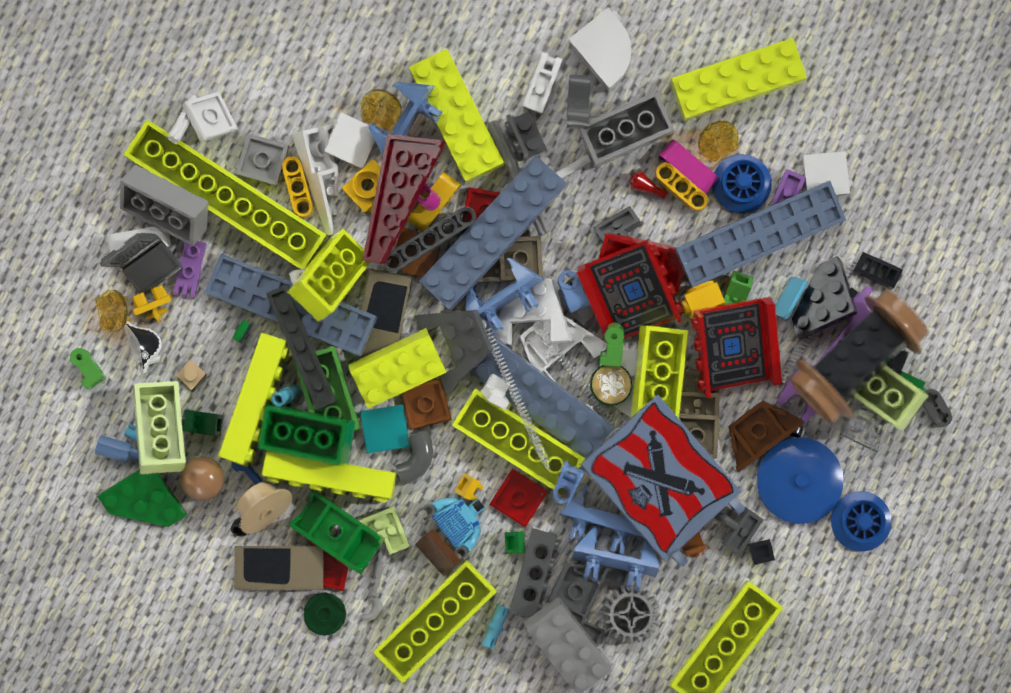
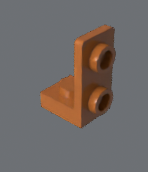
[681,531,708,558]

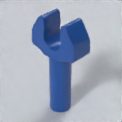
[231,462,264,485]

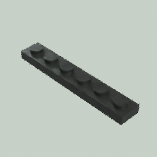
[266,285,337,411]

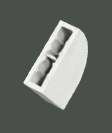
[568,8,631,92]

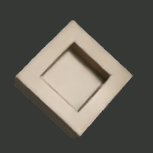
[176,360,207,390]

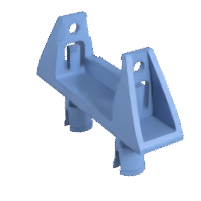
[368,82,443,154]
[466,258,544,334]
[560,485,643,555]
[572,525,660,591]

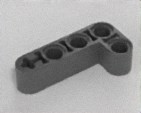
[567,75,591,129]

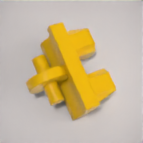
[132,285,173,323]

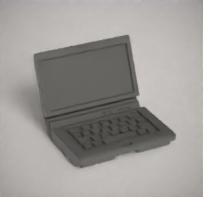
[100,233,182,294]

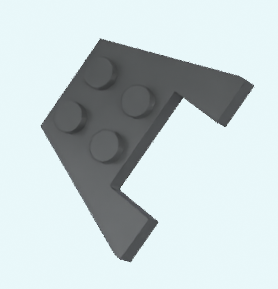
[415,309,493,393]
[547,562,629,646]

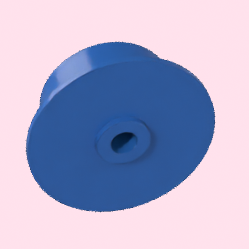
[712,154,772,213]
[831,491,891,552]

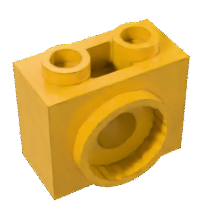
[342,159,381,215]
[681,280,725,319]

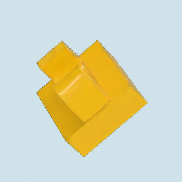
[454,473,484,501]

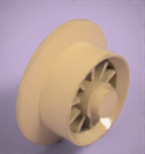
[236,481,292,534]

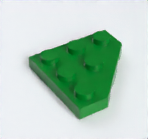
[97,468,187,527]

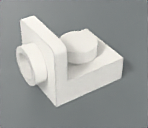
[481,374,510,409]

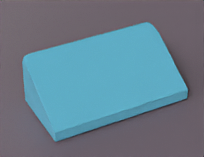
[775,277,808,321]

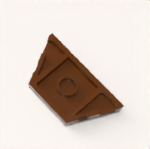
[728,400,805,472]

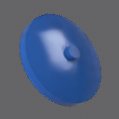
[757,437,843,524]

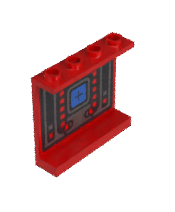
[577,238,684,339]
[691,297,782,398]

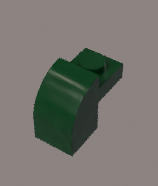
[182,410,224,436]

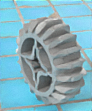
[602,585,661,644]

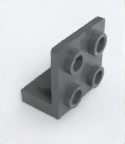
[504,111,547,160]

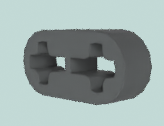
[922,389,952,427]

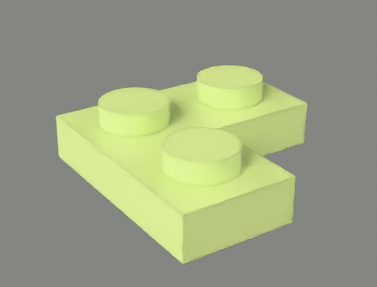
[359,506,410,554]

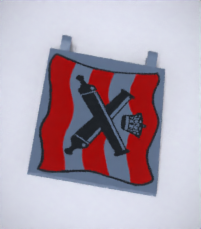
[581,395,745,567]

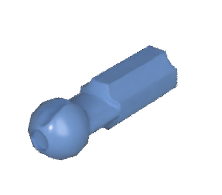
[95,435,139,463]

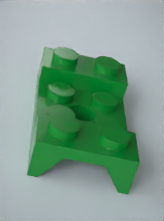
[289,489,386,574]

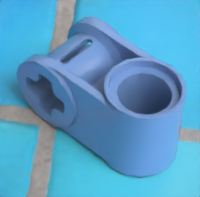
[557,270,590,313]
[553,461,585,504]

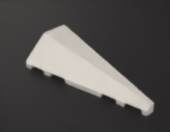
[291,123,338,236]

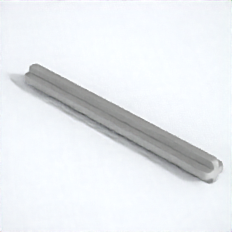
[487,120,549,236]

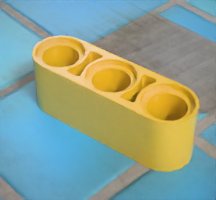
[282,157,314,219]
[655,163,708,212]
[407,172,461,232]

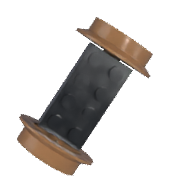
[790,290,929,424]

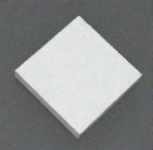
[182,92,238,142]
[323,112,375,169]
[802,151,850,196]

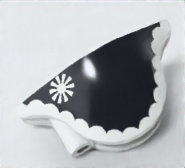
[123,321,162,375]

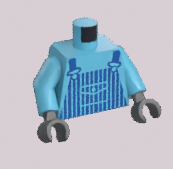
[419,497,485,563]

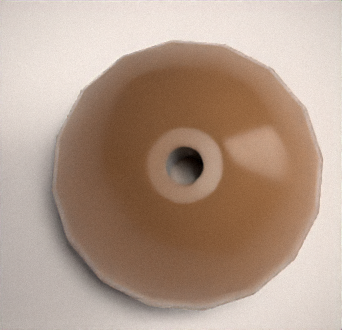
[180,456,224,501]

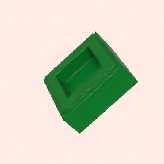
[232,320,252,344]
[504,531,525,554]

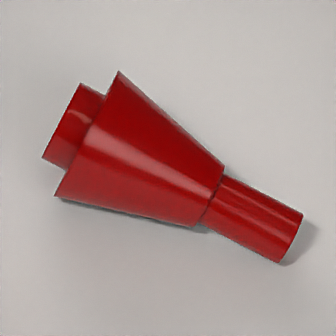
[629,171,668,199]

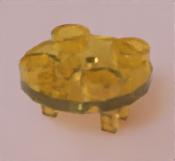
[360,89,402,129]
[698,120,739,162]
[95,290,132,332]

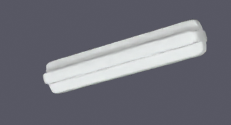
[168,95,197,144]

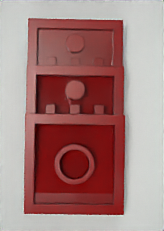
[599,233,684,293]

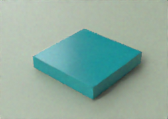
[360,404,410,454]

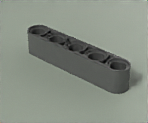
[384,207,476,273]

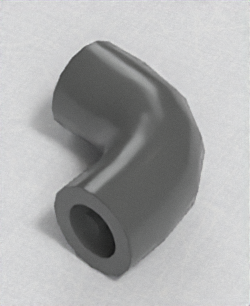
[395,430,434,486]

